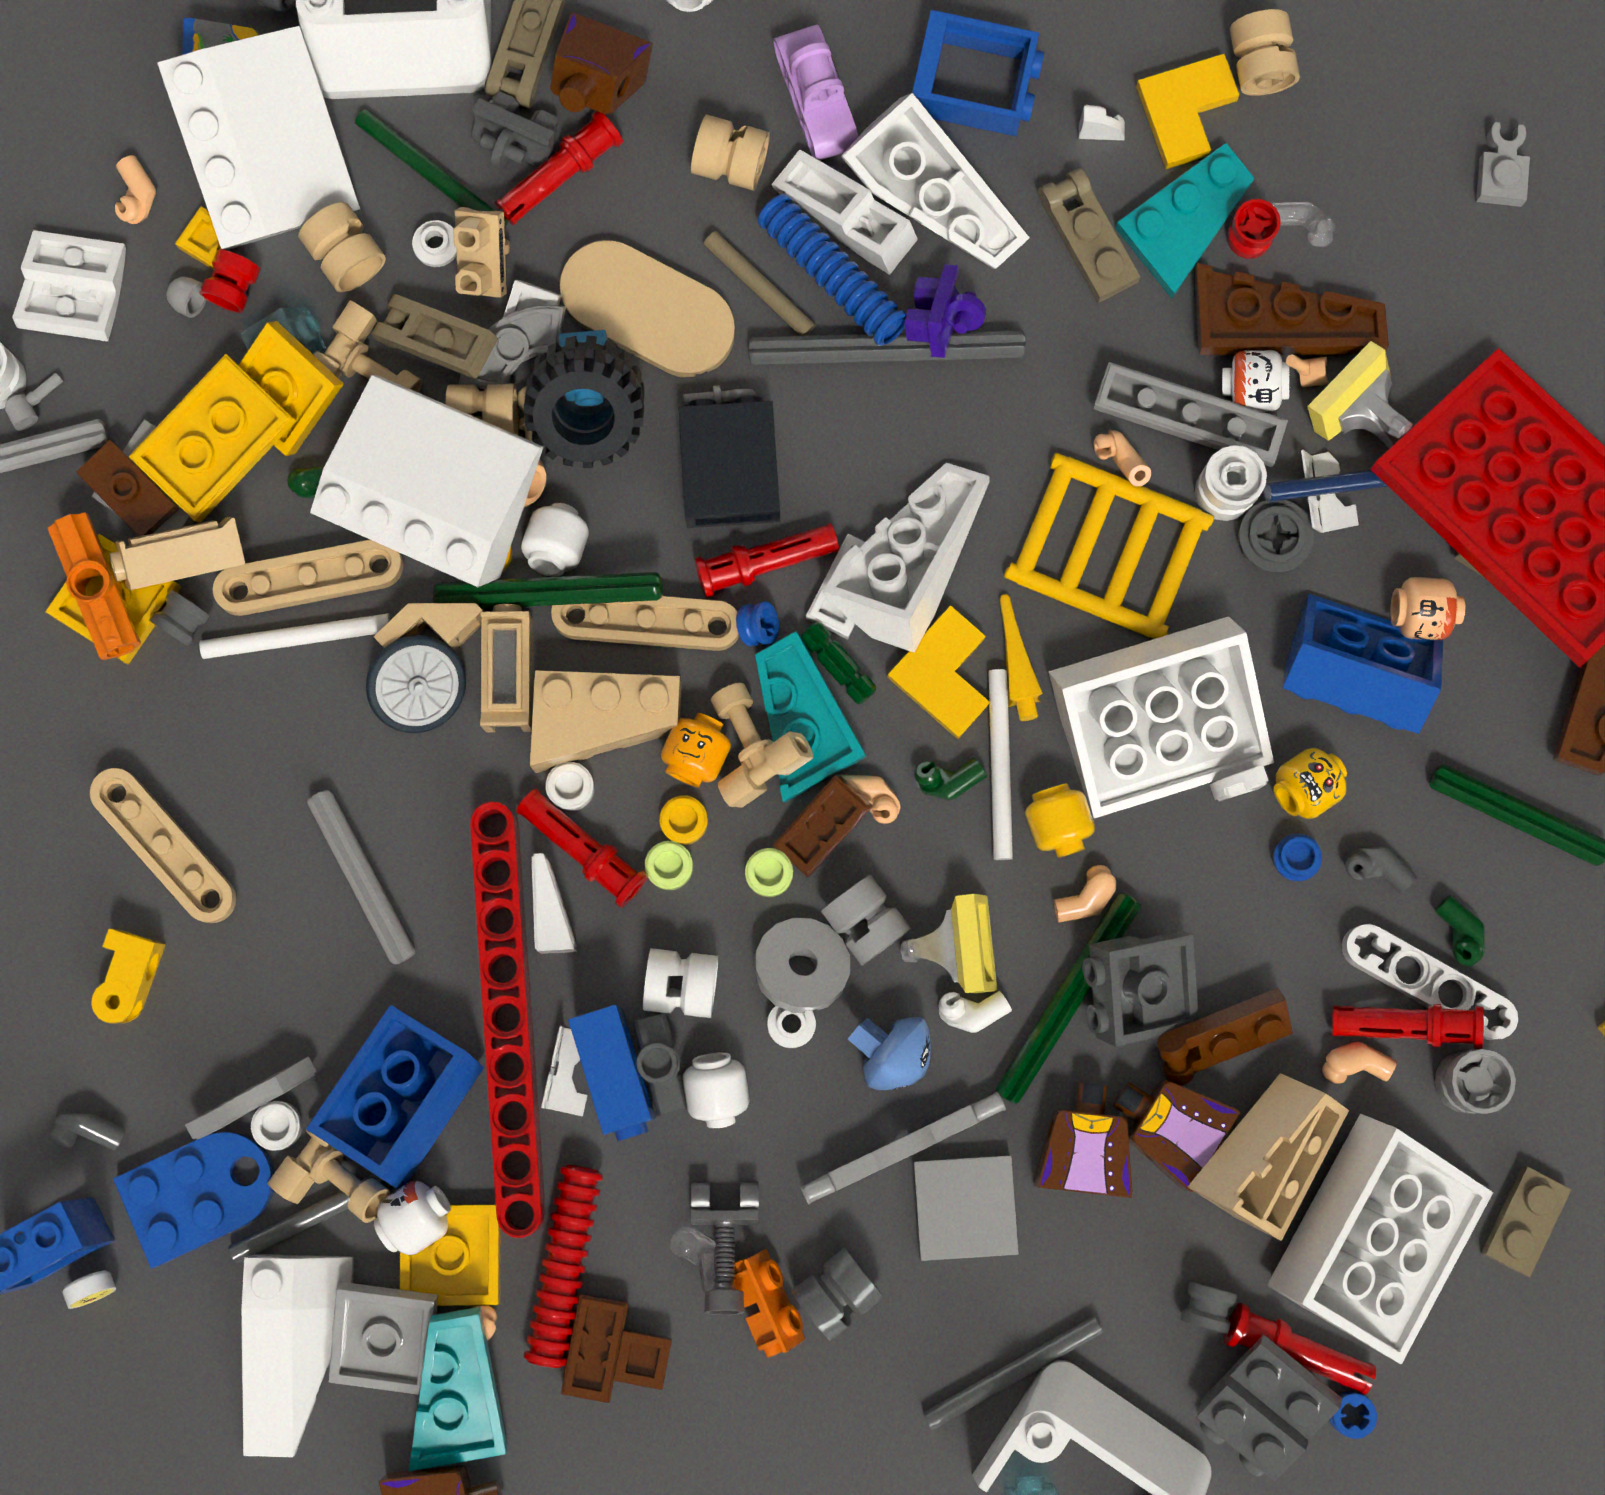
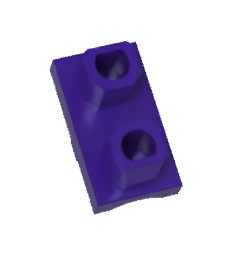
[905,264,986,358]

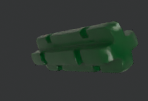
[801,622,876,705]

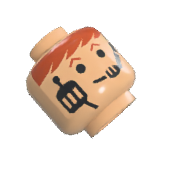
[1390,577,1465,640]

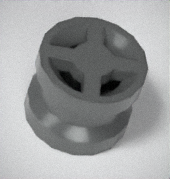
[149,590,211,647]
[1180,1281,1238,1333]

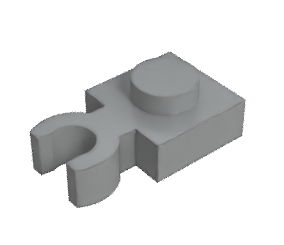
[1476,122,1530,207]

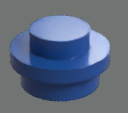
[1273,833,1322,882]

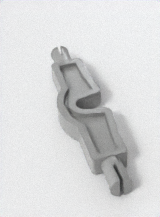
[800,1091,1006,1205]

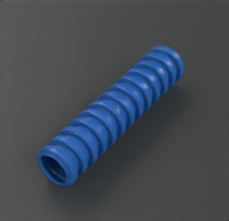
[757,194,906,346]

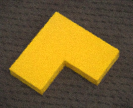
[1136,54,1239,169]
[887,605,990,739]

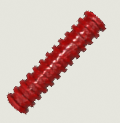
[523,1164,603,1368]

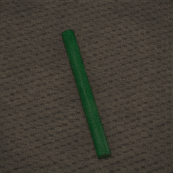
[355,109,508,229]

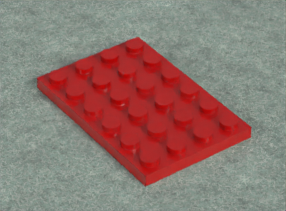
[1370,348,1605,668]

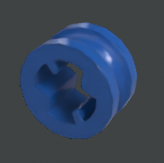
[736,601,779,647]
[1329,1391,1377,1439]

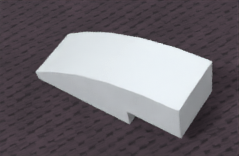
[772,150,918,275]

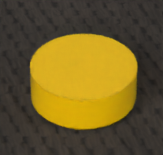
[660,796,708,845]

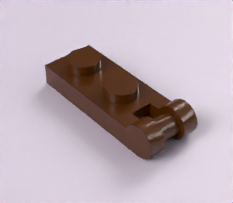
[1157,988,1293,1086]

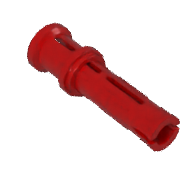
[495,111,623,226]
[694,523,839,599]
[516,789,649,908]
[1333,1004,1484,1049]
[1224,1303,1376,1395]

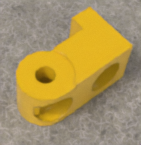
[91,928,166,1023]

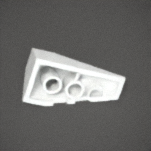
[841,93,1030,269]
[241,1254,354,1457]

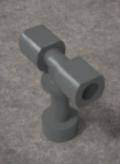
[633,1013,687,1116]

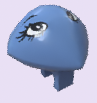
[848,1017,931,1090]

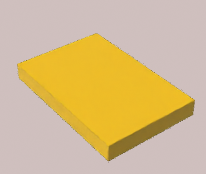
[129,354,297,523]

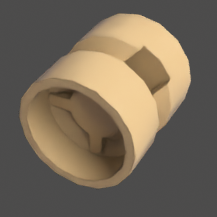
[1230,9,1300,96]
[691,114,770,191]
[298,202,386,292]
[446,383,519,435]

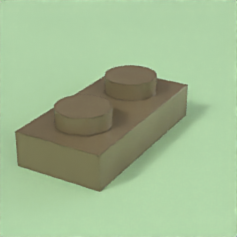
[1481,1166,1572,1277]

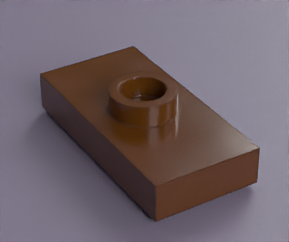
[76,440,179,536]
[773,774,873,877]
[561,1293,629,1403]

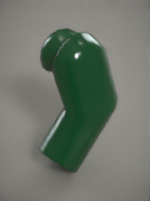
[914,758,987,800]
[1434,894,1485,966]

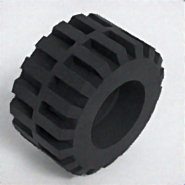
[523,335,645,468]

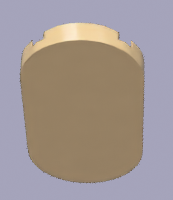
[560,241,735,377]

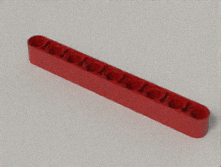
[470,801,546,1238]

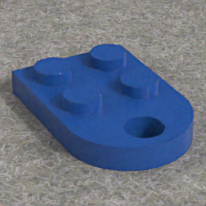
[113,1132,275,1269]

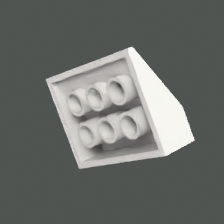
[158,26,360,250]
[310,374,543,587]
[1049,616,1274,818]
[1267,1114,1493,1364]

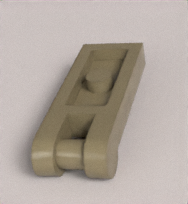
[485,0,566,108]
[1038,167,1141,303]
[371,294,498,379]

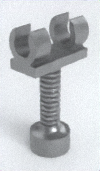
[691,1182,759,1315]

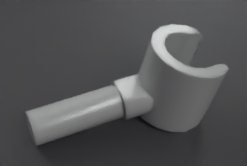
[5,373,63,431]

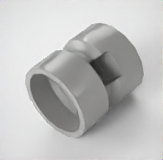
[821,874,912,966]
[1434,1049,1516,1114]

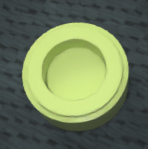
[645,841,693,890]
[745,848,793,897]

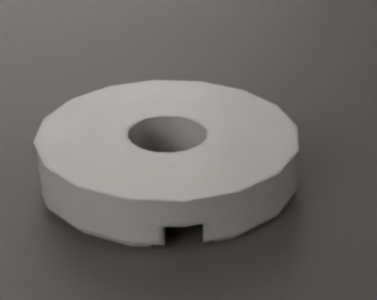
[754,918,850,1013]

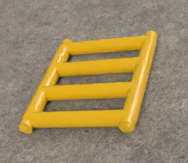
[1004,452,1214,639]

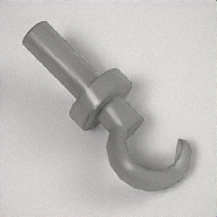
[683,385,756,406]

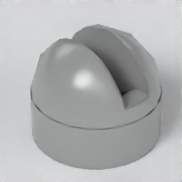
[166,276,207,318]

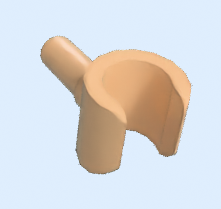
[1286,355,1328,387]

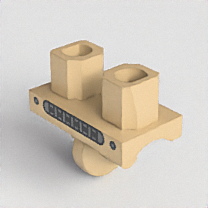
[453,207,510,298]

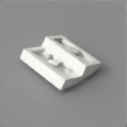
[12,230,126,341]

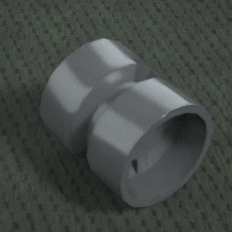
[791,1247,884,1342]

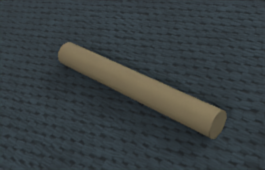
[703,231,816,336]

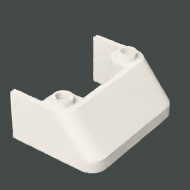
[296,0,493,99]
[972,1360,1211,1495]

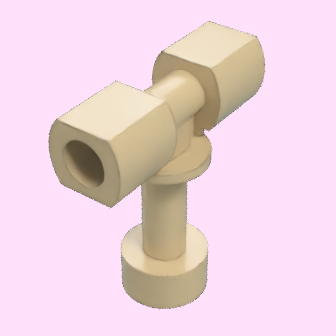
[314,300,423,393]
[711,683,814,808]
[267,1130,391,1223]

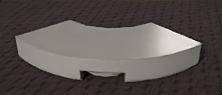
[459,305,566,389]
[185,1056,316,1140]

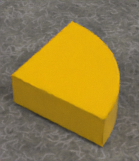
[175,206,224,270]

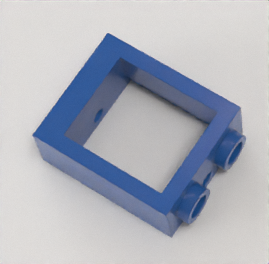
[912,10,1045,136]
[568,1004,656,1141]
[0,1197,115,1294]

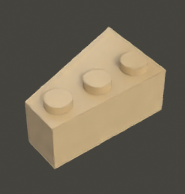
[530,670,682,773]
[1188,1073,1349,1241]

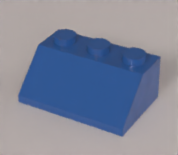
[1282,594,1443,734]
[306,1005,484,1189]

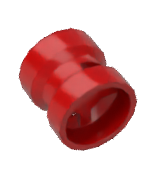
[1226,199,1281,259]
[199,249,261,313]

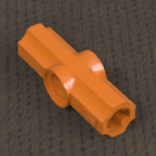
[47,512,142,660]

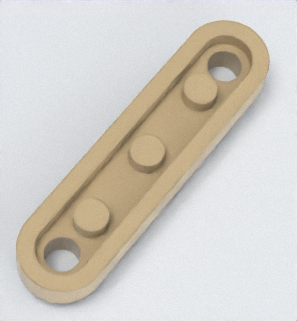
[213,540,404,616]
[551,596,739,651]
[90,768,236,923]

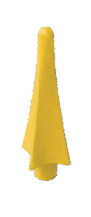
[1000,594,1043,721]

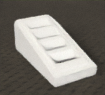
[532,853,577,954]

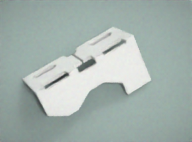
[1301,450,1359,533]
[541,1026,588,1116]

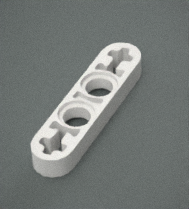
[1342,924,1518,1040]

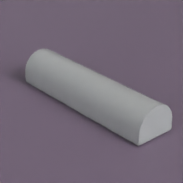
[1093,362,1288,467]

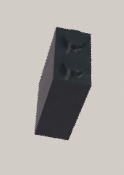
[678,396,780,528]

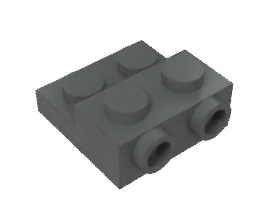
[1082,931,1199,1047]
[1196,1334,1342,1481]

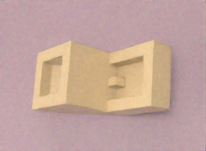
[374,603,483,651]

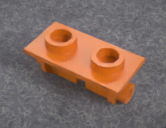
[733,1248,805,1358]

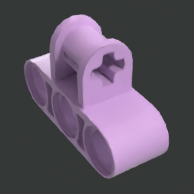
[773,24,858,161]

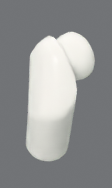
[938,991,1012,1033]

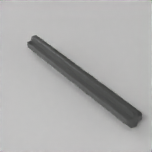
[749,330,1026,365]

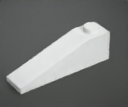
[823,463,990,652]

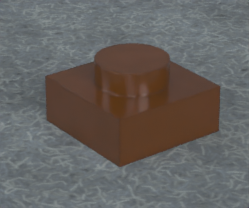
[614,1329,673,1390]

